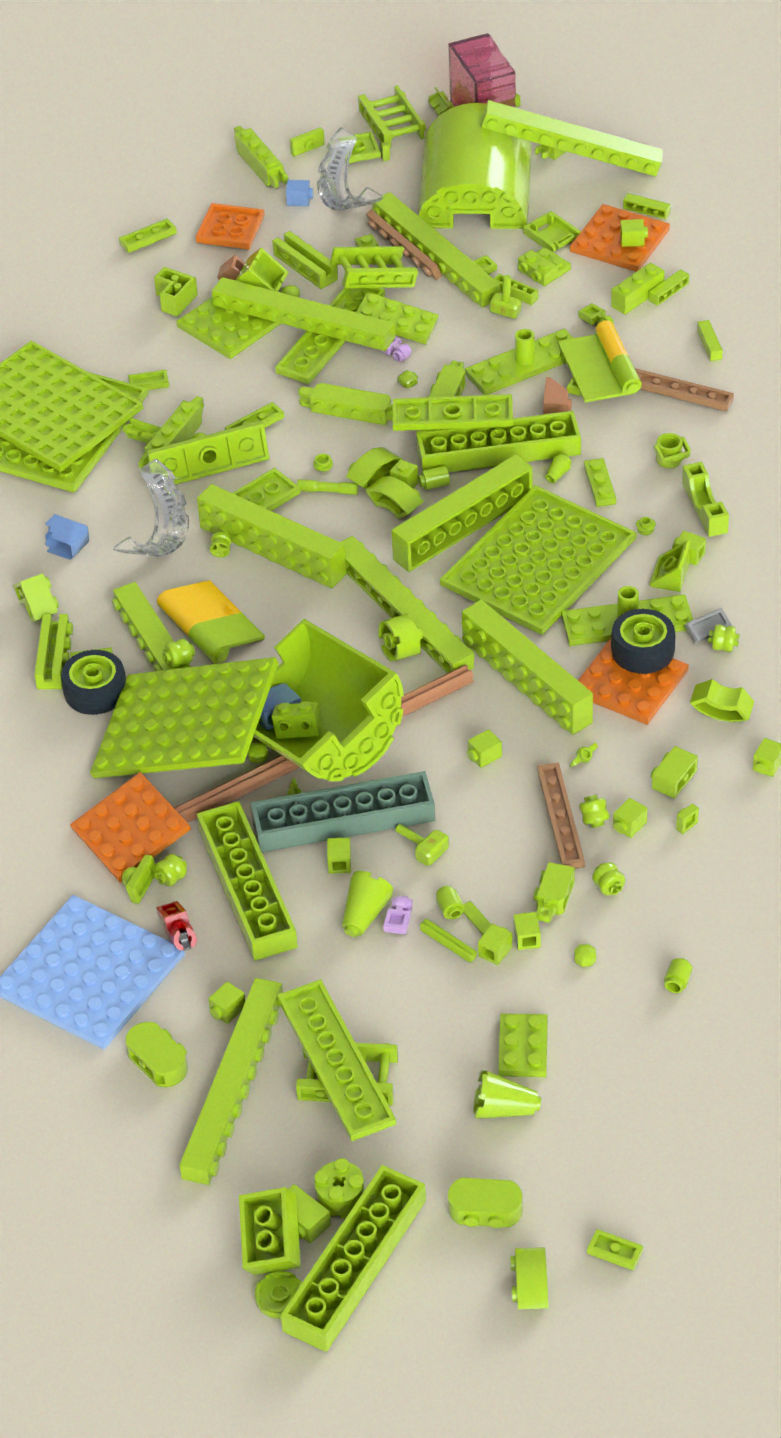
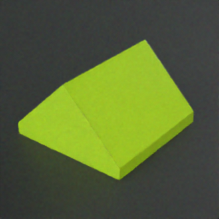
[649,540,691,592]

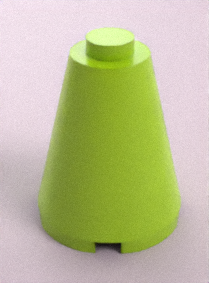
[342,871,394,937]
[473,1070,541,1119]

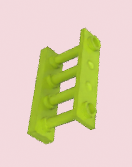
[358,85,426,148]
[330,246,418,289]
[296,1043,398,1105]

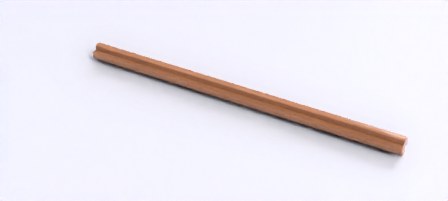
[174,665,474,823]

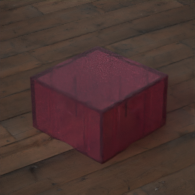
[448,33,516,108]

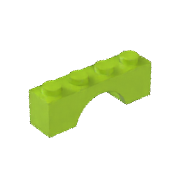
[682,462,729,537]

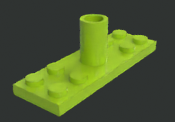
[465,328,573,395]
[393,394,513,431]
[147,421,270,485]
[562,586,693,646]

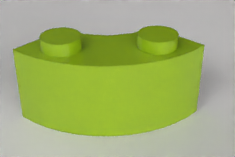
[346,447,402,489]
[365,476,424,519]
[690,679,755,722]
[510,1247,549,1309]

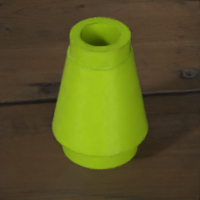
[545,454,572,484]

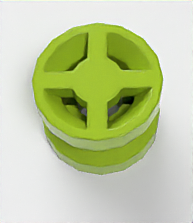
[210,532,232,558]

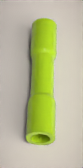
[297,479,358,495]

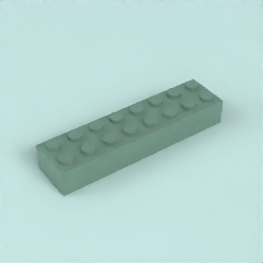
[250,771,435,852]

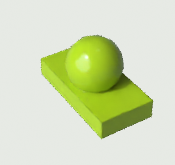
[122,855,155,904]

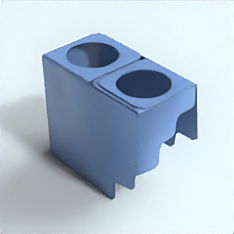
[45,514,89,560]
[259,683,301,731]

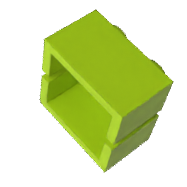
[235,247,289,292]

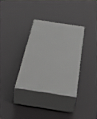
[685,608,732,644]

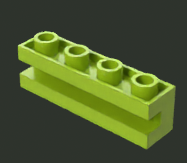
[272,231,338,289]
[35,614,73,689]

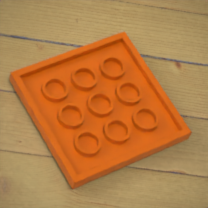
[570,204,670,272]
[578,638,689,725]
[70,772,191,883]

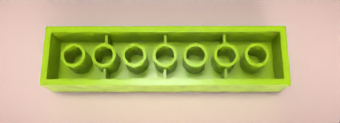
[416,411,581,472]
[391,455,533,572]
[197,484,347,589]
[461,599,593,735]
[197,801,298,961]
[281,1165,426,1352]

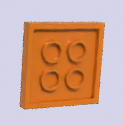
[196,203,265,250]

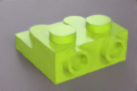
[518,247,571,286]

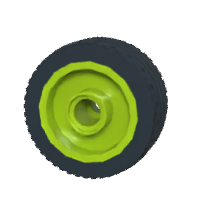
[611,609,676,674]
[61,650,126,715]

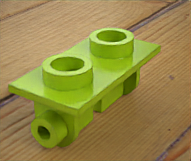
[428,87,454,115]
[123,418,161,443]

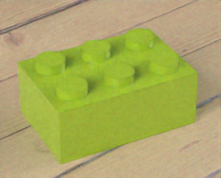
[239,1187,301,1275]

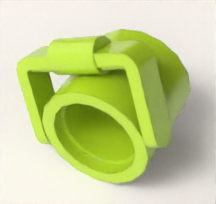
[653,433,691,468]

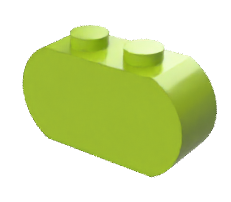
[126,1022,188,1087]
[448,1177,523,1228]

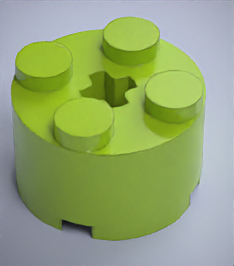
[378,613,423,661]
[314,1158,365,1219]

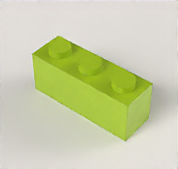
[611,262,665,315]

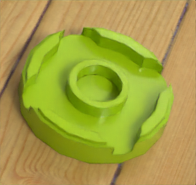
[255,1271,303,1319]

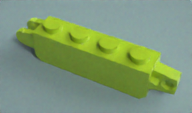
[234,126,289,188]
[427,360,466,397]
[298,383,393,425]
[138,396,204,472]

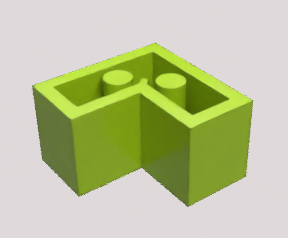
[154,267,198,317]
[13,573,59,622]

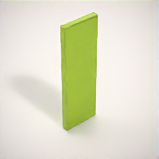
[463,901,492,935]

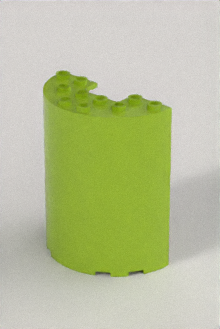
[417,103,532,229]
[253,619,404,781]

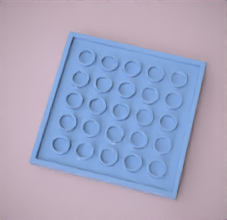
[0,895,185,1050]

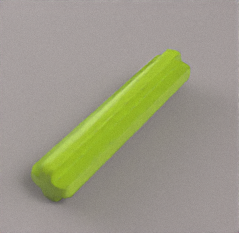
[420,919,477,962]

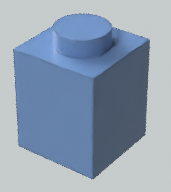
[286,180,313,206]

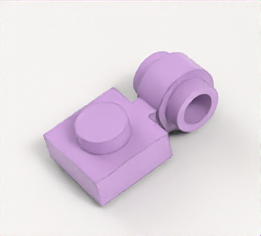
[380,336,412,362]
[383,895,413,935]

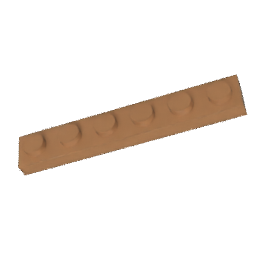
[366,209,442,281]
[635,368,734,411]
[537,762,585,869]

